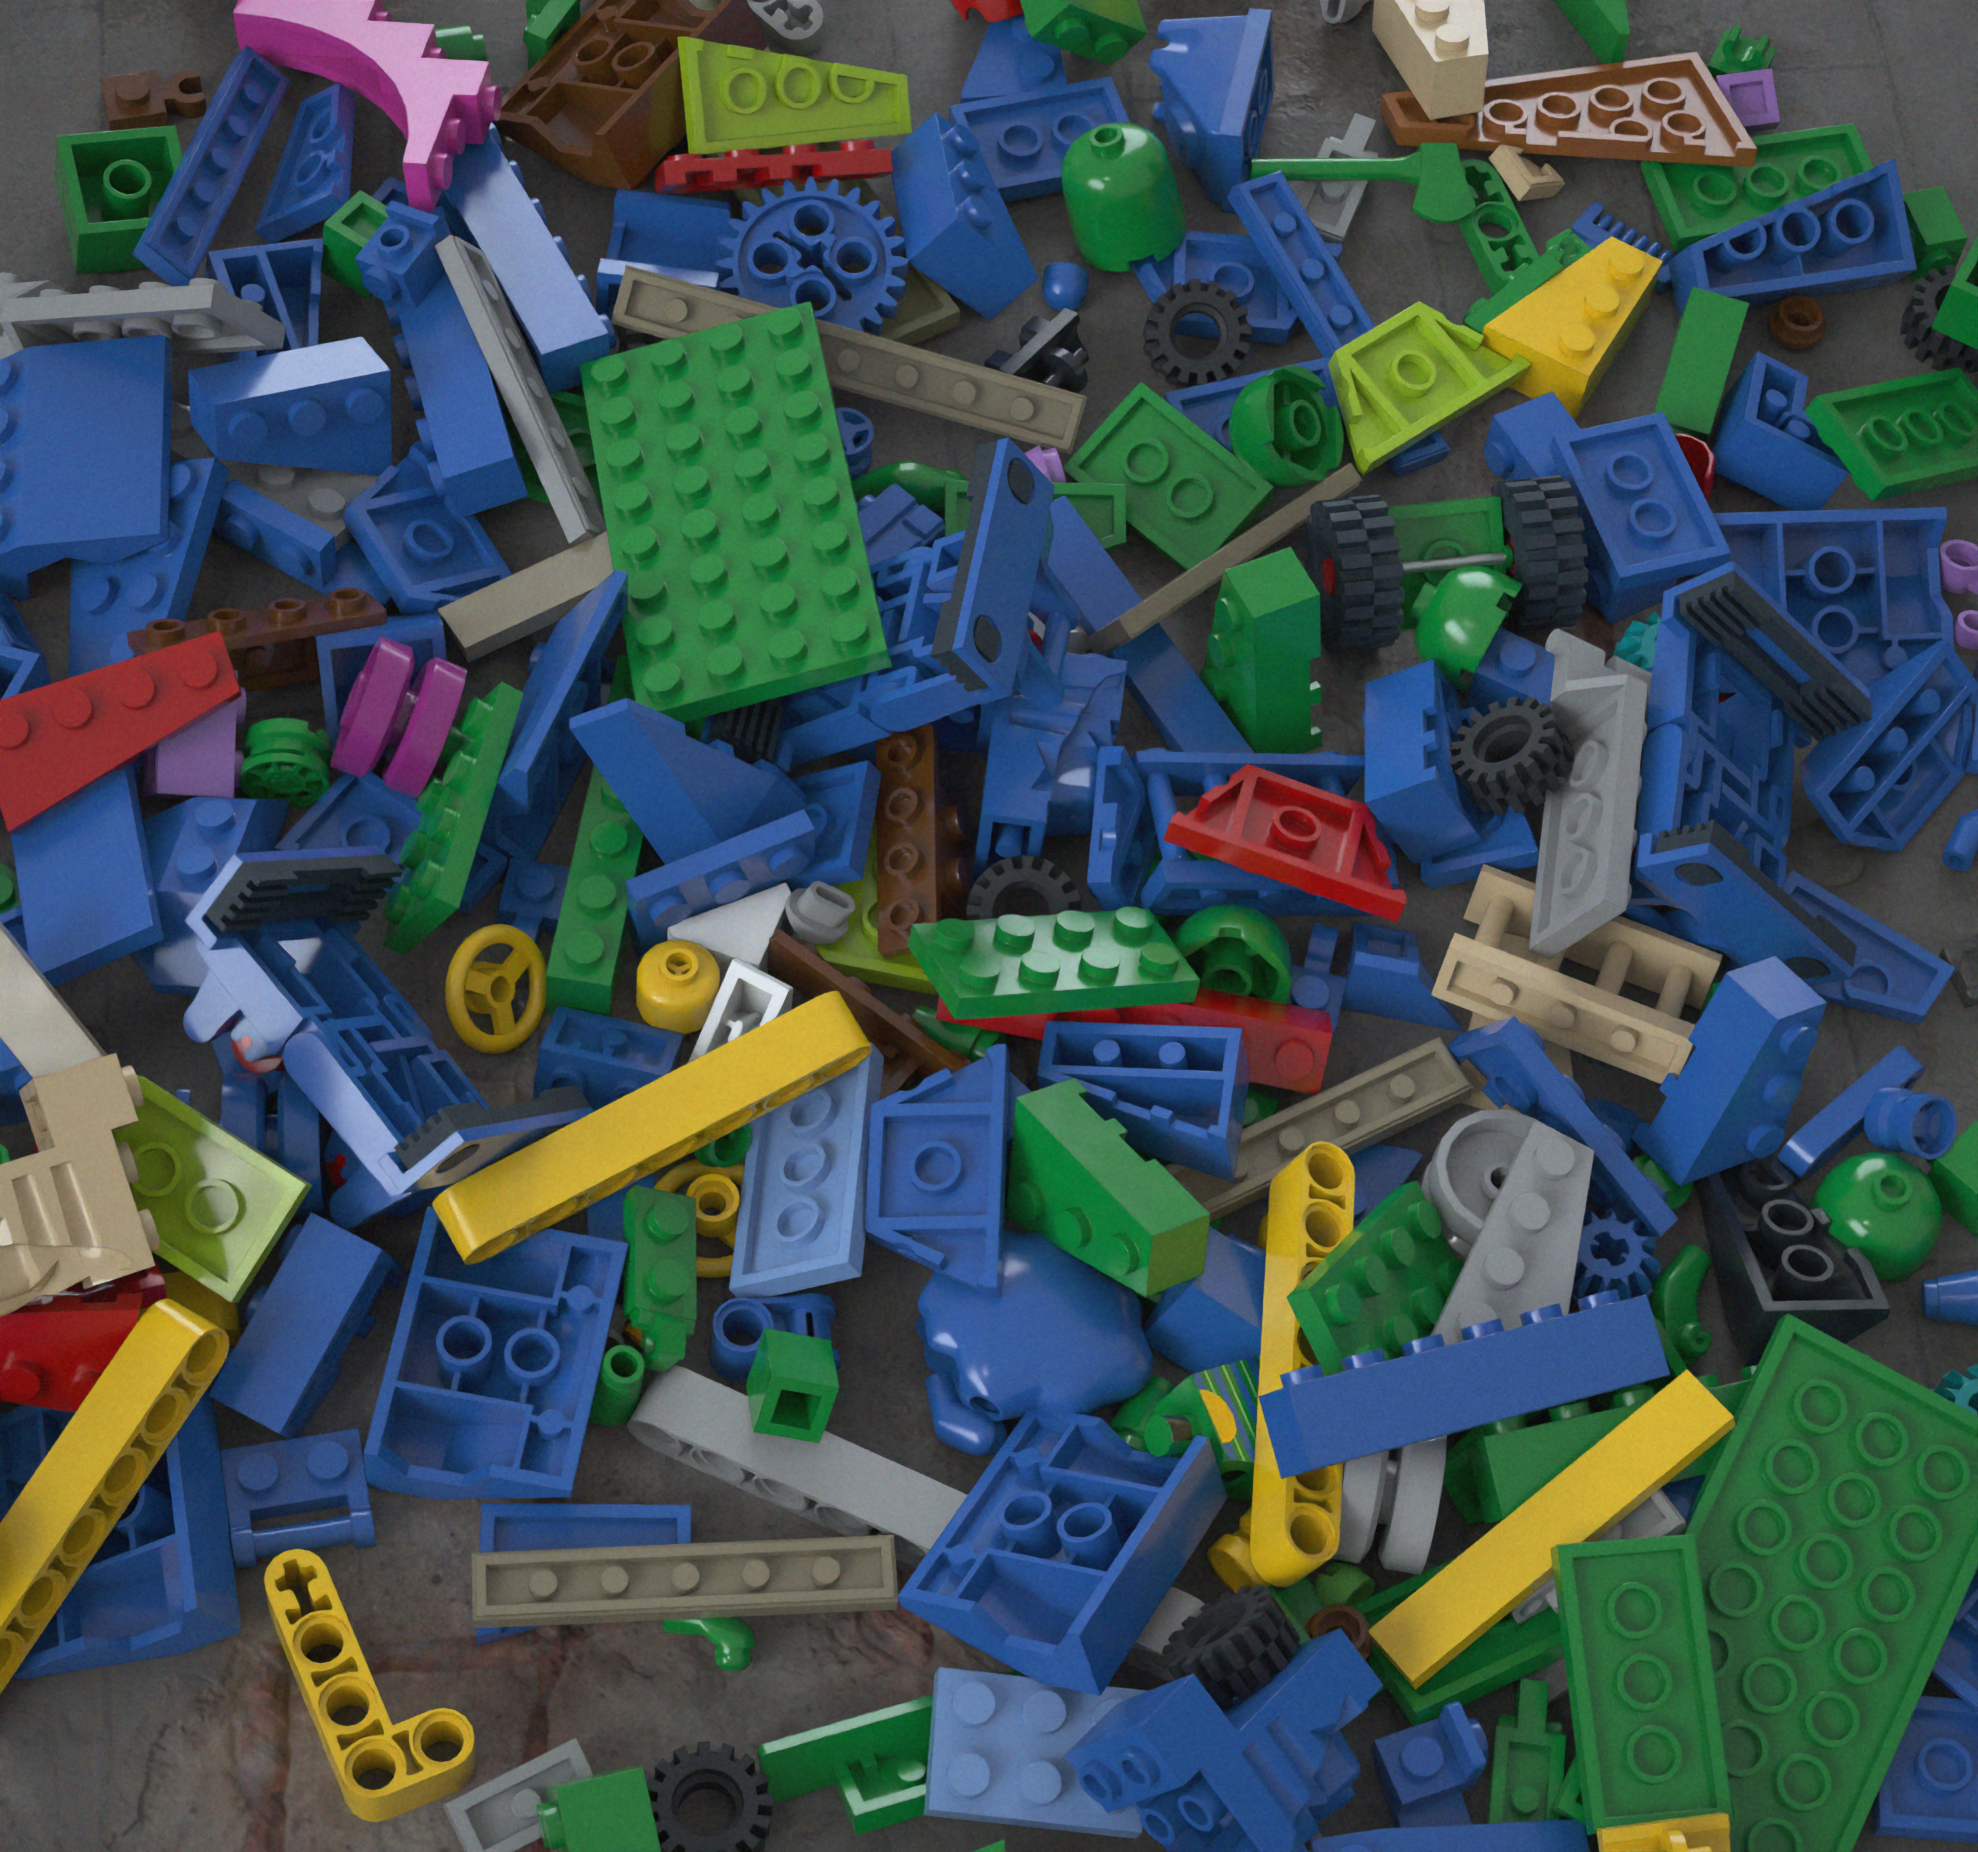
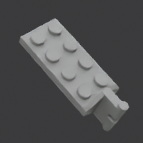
[0,272,286,360]
[1529,628,1652,959]

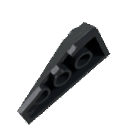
[1695,1154,1891,1368]

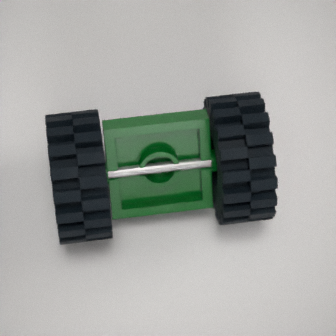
[1304,475,1588,653]

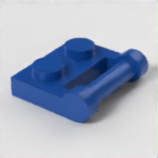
[220,1428,376,1570]

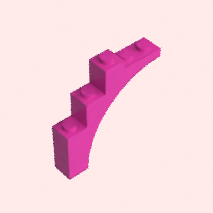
[233,0,502,213]

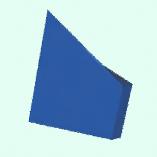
[1340,921,1465,1033]
[1142,1226,1265,1374]

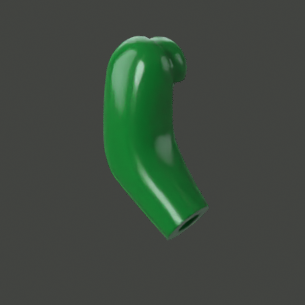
[852,460,966,512]
[1650,1244,1712,1365]

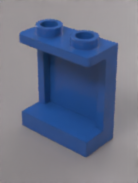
[596,189,732,321]

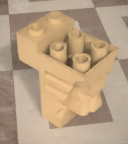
[0,1053,161,1317]

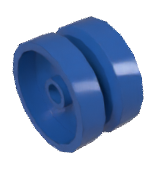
[218,1072,326,1219]

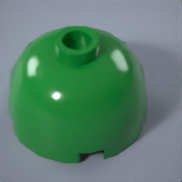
[1229,365,1344,489]
[1409,566,1523,692]
[1172,903,1293,1004]
[1809,1152,1942,1284]

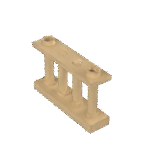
[1431,864,1723,1084]

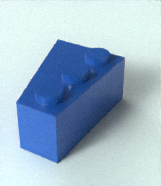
[891,112,1039,321]
[204,238,323,363]
[1362,659,1482,864]
[1037,1021,1250,1183]
[208,1212,410,1439]

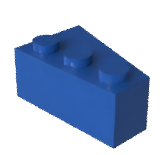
[188,336,392,475]
[1631,956,1827,1186]

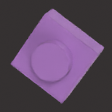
[1715,68,1780,132]

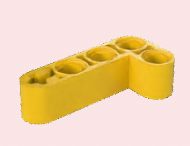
[264,1549,476,1822]

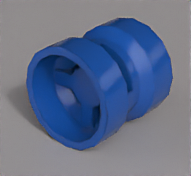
[1864,1086,1957,1159]

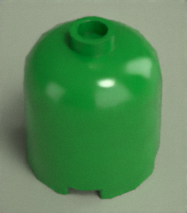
[1061,122,1187,272]

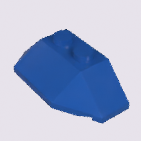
[1799,640,1978,854]
[130,797,290,995]

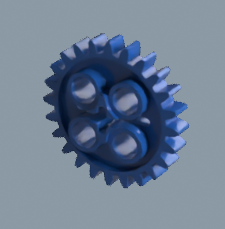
[716,177,908,337]

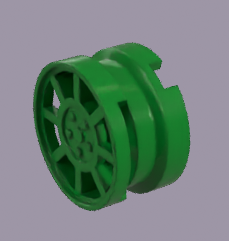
[239,718,333,809]

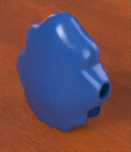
[915,1227,1154,1421]

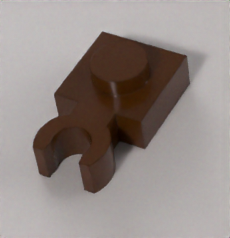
[99,69,207,131]

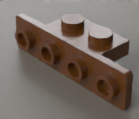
[127,588,387,692]
[876,724,973,959]
[767,929,972,1100]

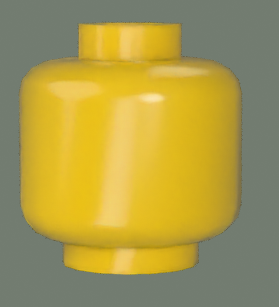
[636,939,720,1035]

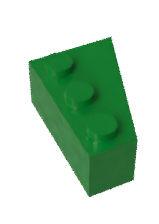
[1006,1078,1210,1297]

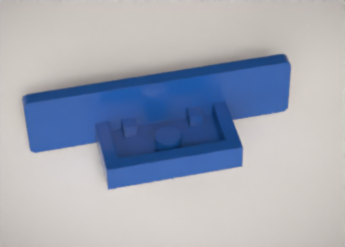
[212,479,394,609]

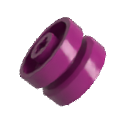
[331,636,467,799]

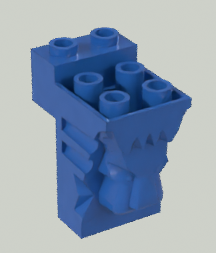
[929,653,1127,881]
[1064,1628,1384,1852]

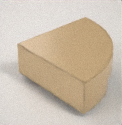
[1489,145,1565,201]

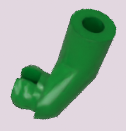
[663,1617,757,1671]

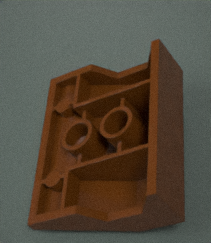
[491,0,768,191]

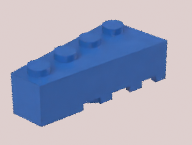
[1668,158,1917,317]

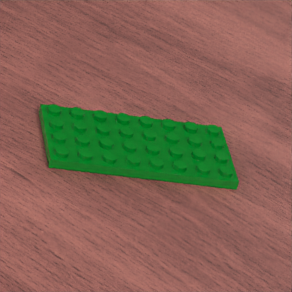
[579,301,892,723]
[1550,1313,1978,1852]

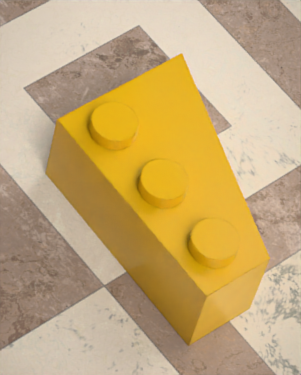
[1480,236,1663,419]

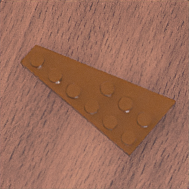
[1380,52,1757,167]

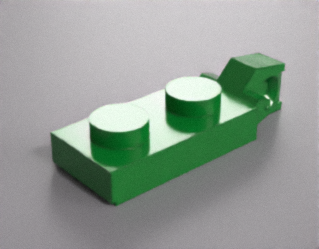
[1462,228,1593,335]
[623,1185,697,1373]
[1485,1678,1566,1824]

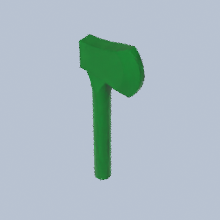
[1248,143,1476,225]

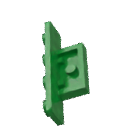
[757,1670,1028,1836]

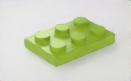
[113,1074,312,1303]

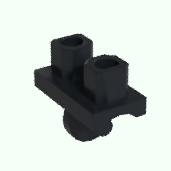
[984,308,1089,394]

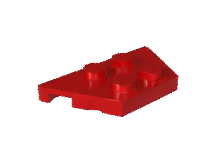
[1163,764,1407,922]

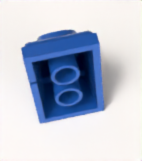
[1149,8,1275,214]

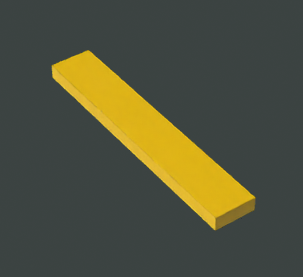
[1368,1369,1735,1690]

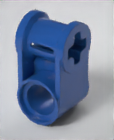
[708,1293,841,1381]

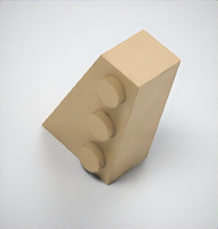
[1372,0,1489,120]

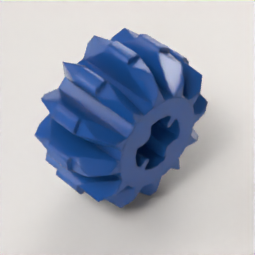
[1569,1206,1661,1310]

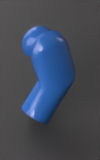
[924,1372,1007,1457]

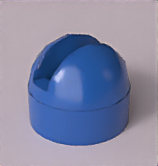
[1041,262,1089,312]

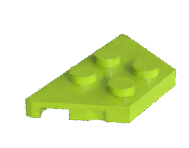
[1328,301,1531,475]

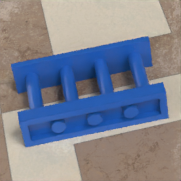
[1131,748,1399,916]

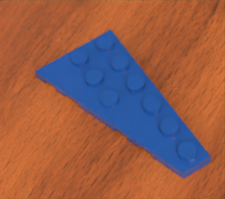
[68,457,230,782]

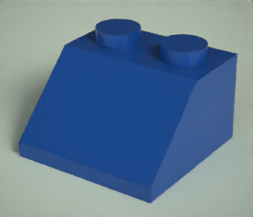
[315,612,454,756]

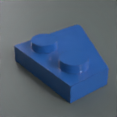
[960,13,1067,104]
[1087,746,1159,911]

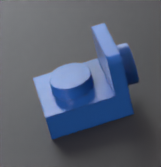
[1370,1701,1489,1814]

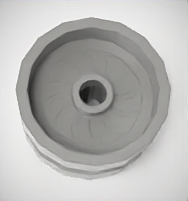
[1419,1109,1538,1265]
[1331,1435,1447,1575]

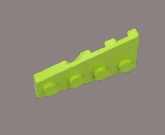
[677,36,912,155]

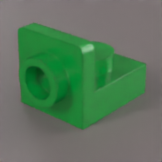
[523,0,581,71]

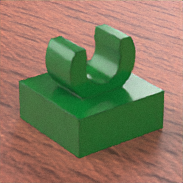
[1707,24,1777,80]

